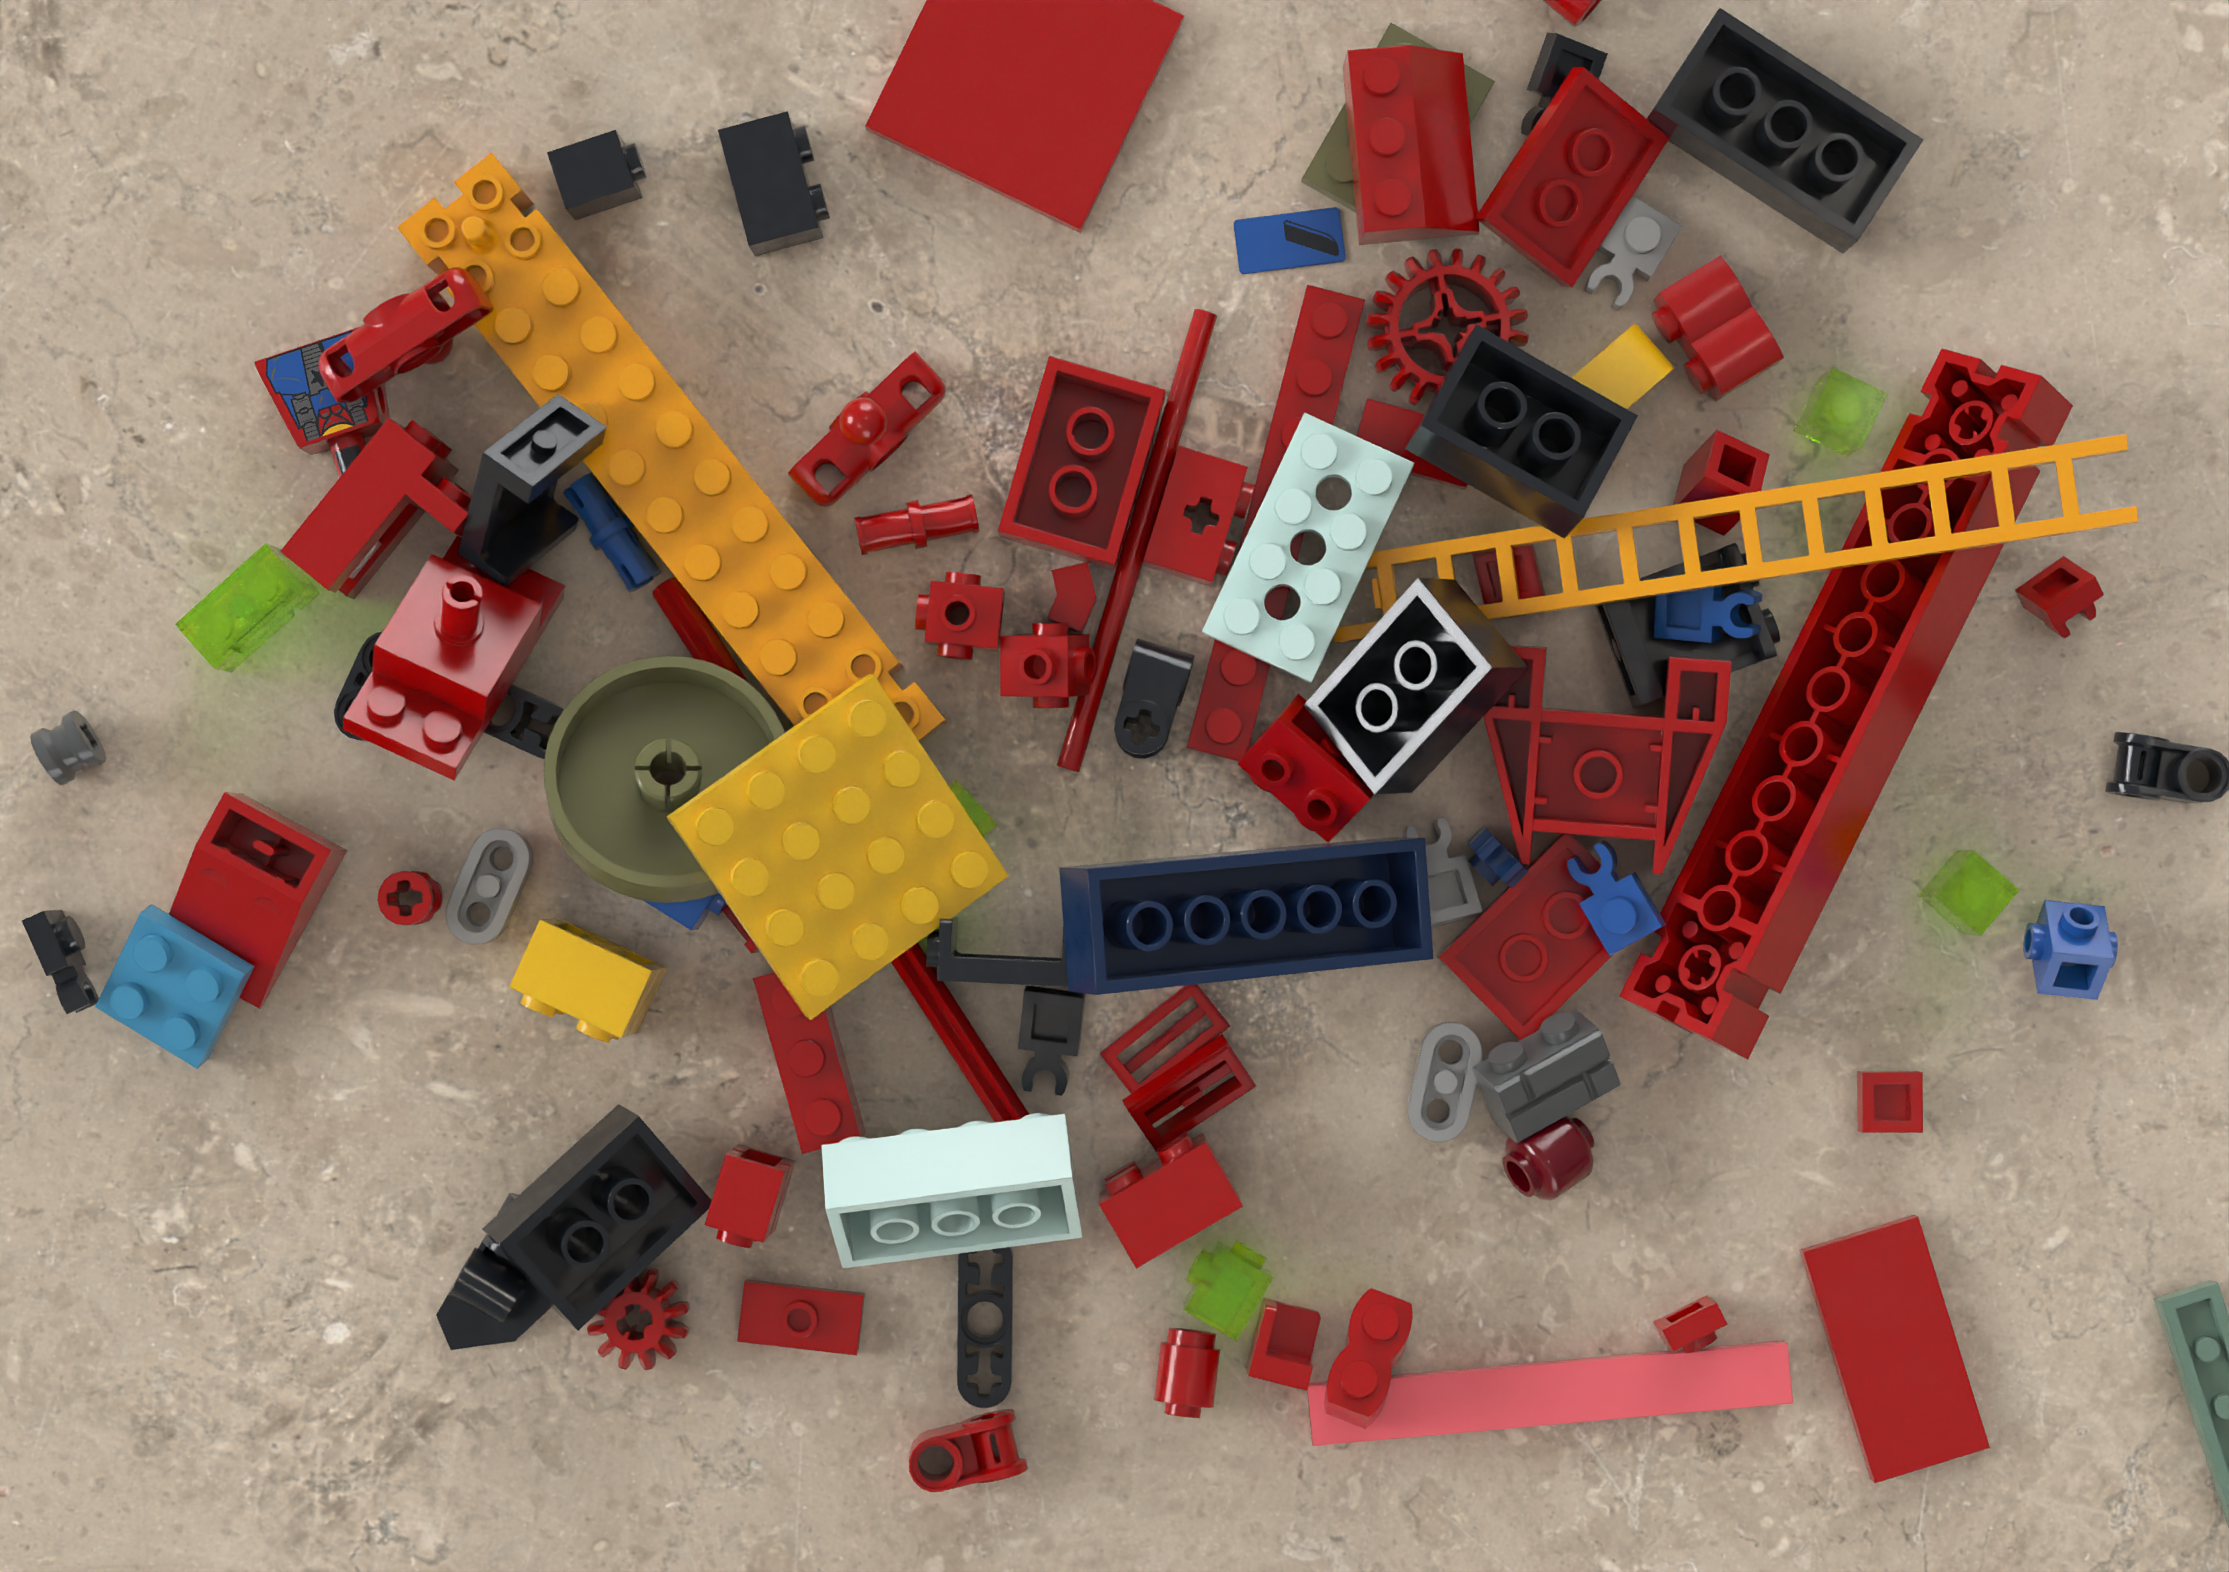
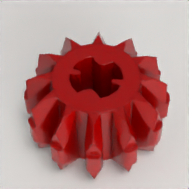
[587,1267,690,1370]

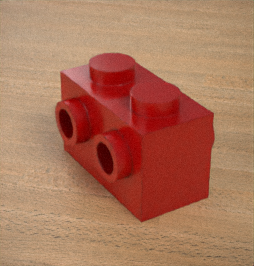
[1237,693,1374,843]

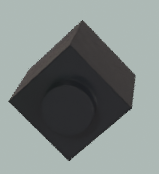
[547,130,647,220]

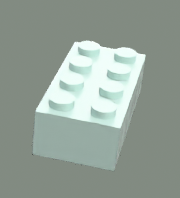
[821,1113,1082,1269]

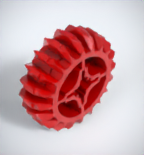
[1366,248,1529,405]

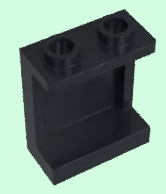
[458,394,607,585]
[1595,543,1780,708]
[926,917,1068,987]

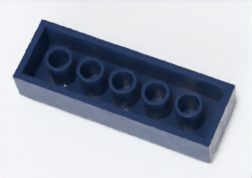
[1059,837,1434,995]

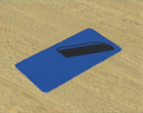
[1234,207,1345,274]

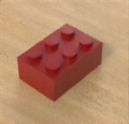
[998,356,1166,571]

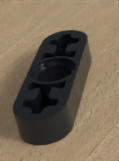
[957,1247,1013,1408]

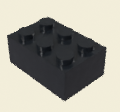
[1405,324,1638,539]
[1304,578,1528,795]
[482,1104,712,1331]

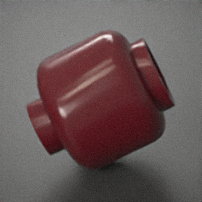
[1503,1116,1594,1201]

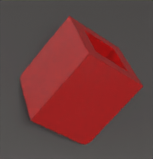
[1246,1298,1321,1391]

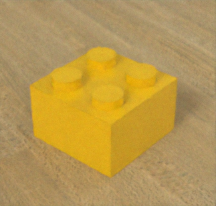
[509,918,668,1043]

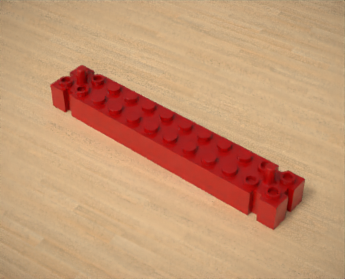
[1619,348,2073,1060]

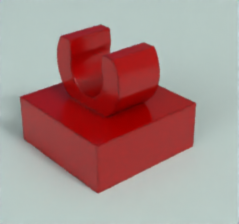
[2015,556,2104,638]

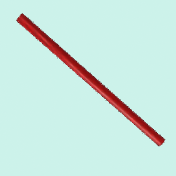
[1057,309,1217,772]

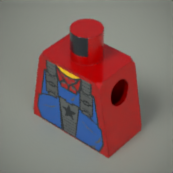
[254,327,390,478]

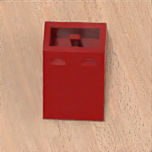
[169,792,348,1009]

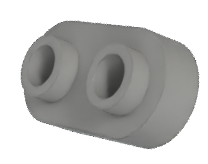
[446,828,533,944]
[1407,1022,1482,1142]

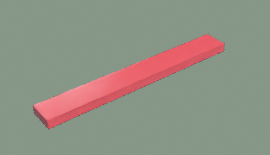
[1307,1340,1793,1446]

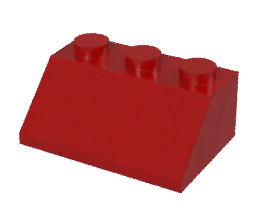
[1343,45,1480,245]

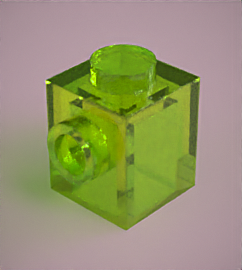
[1183,1240,1273,1341]

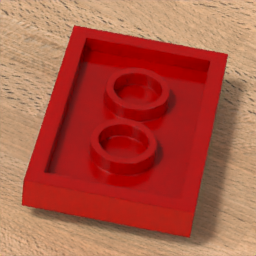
[1475,67,1670,288]
[1437,833,1615,1041]

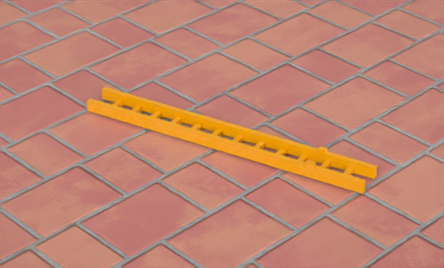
[1334,434,2139,644]

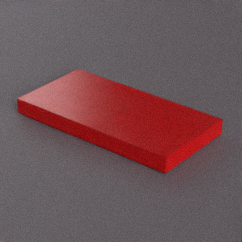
[1799,1215,1990,1483]

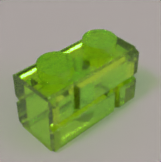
[175,543,320,673]

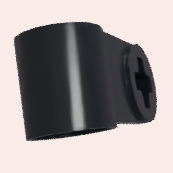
[1114,638,1195,759]
[2105,732,2229,804]

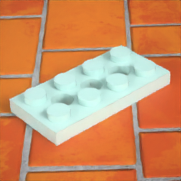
[1202,412,1414,684]

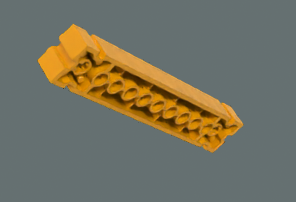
[397,152,948,744]

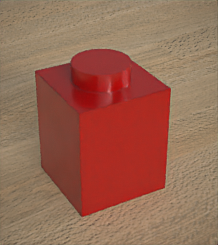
[1673,429,1770,536]

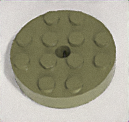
[544,656,785,903]

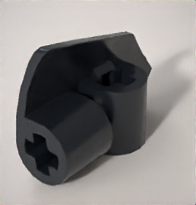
[436,1193,552,1350]

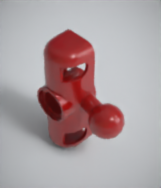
[318,267,494,403]
[788,351,946,507]

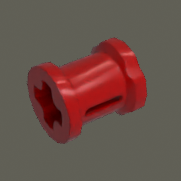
[377,871,443,925]

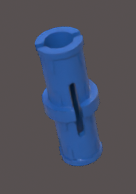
[563,472,662,593]

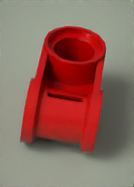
[909,1409,1028,1492]

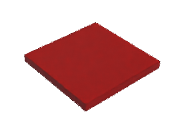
[865,0,1184,233]

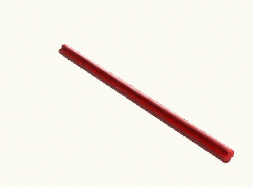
[652,577,1029,1122]

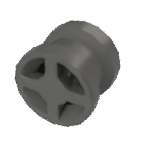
[30,710,106,786]

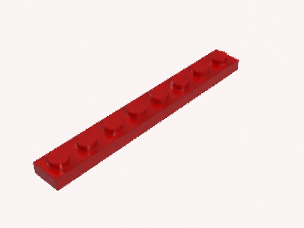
[1187,285,1365,762]

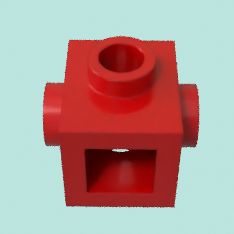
[915,572,1005,660]
[1000,622,1097,708]

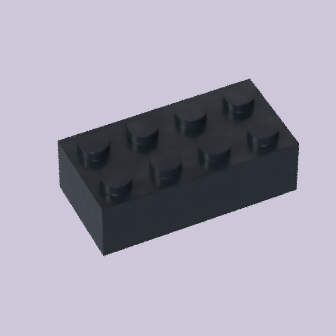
[1647,8,1924,254]

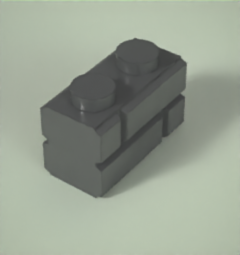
[1472,1009,1621,1144]

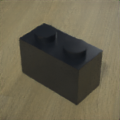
[718,111,830,256]

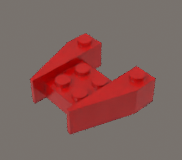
[1483,644,1732,875]

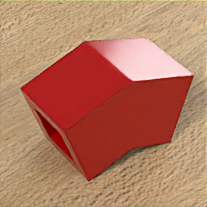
[1047,561,1097,634]

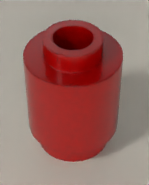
[1154,1328,1220,1418]

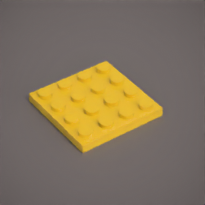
[667,674,1009,1020]

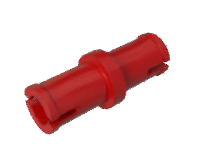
[854,494,979,555]

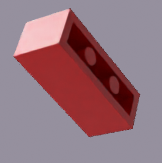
[753,972,866,1155]

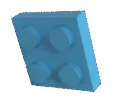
[95,904,255,1069]

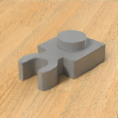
[1585,196,1683,310]
[1403,817,1483,928]

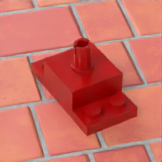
[343,536,566,781]

